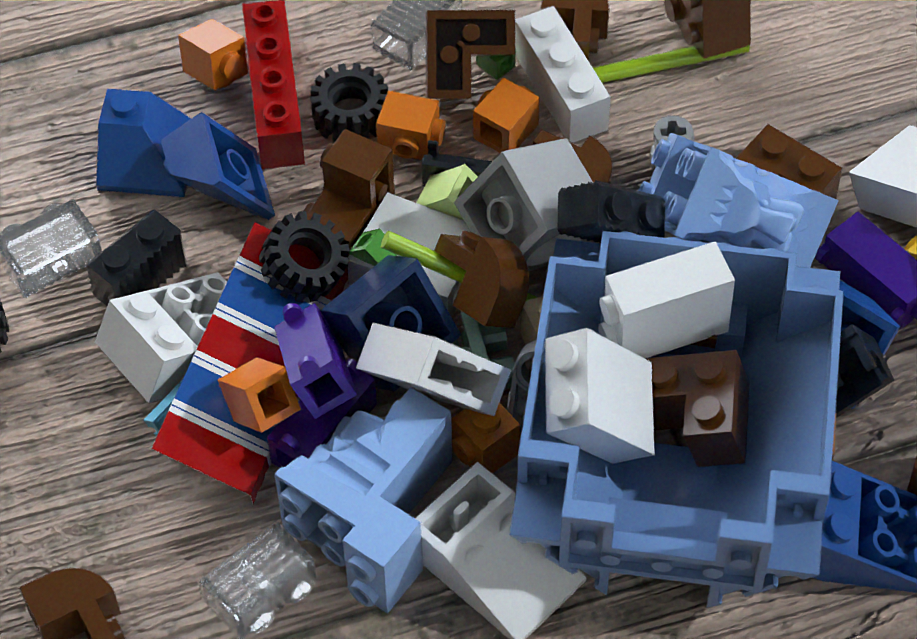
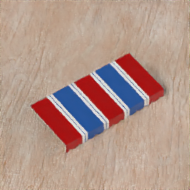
[151,222,349,505]

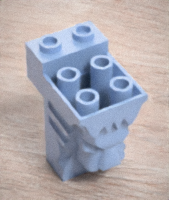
[638,133,839,268]
[275,387,452,614]

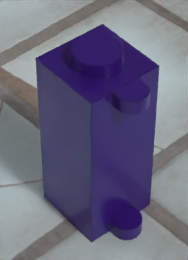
[814,211,917,330]
[274,303,357,419]
[267,359,377,468]

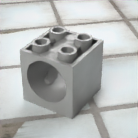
[454,138,593,271]

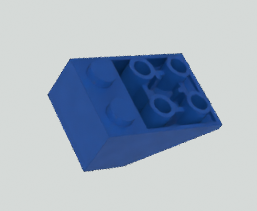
[812,461,917,593]

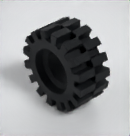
[310,63,388,143]
[259,211,350,302]

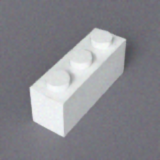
[515,6,611,143]

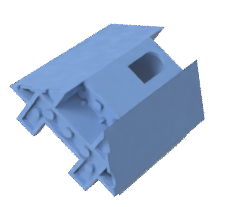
[509,231,843,609]

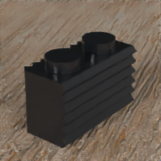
[557,180,665,243]
[85,210,187,306]

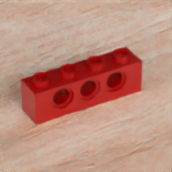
[242,0,305,170]

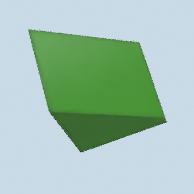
[476,48,516,80]
[349,228,397,266]

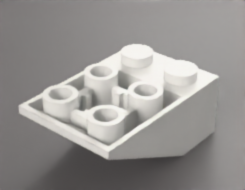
[95,272,227,403]
[415,462,586,639]

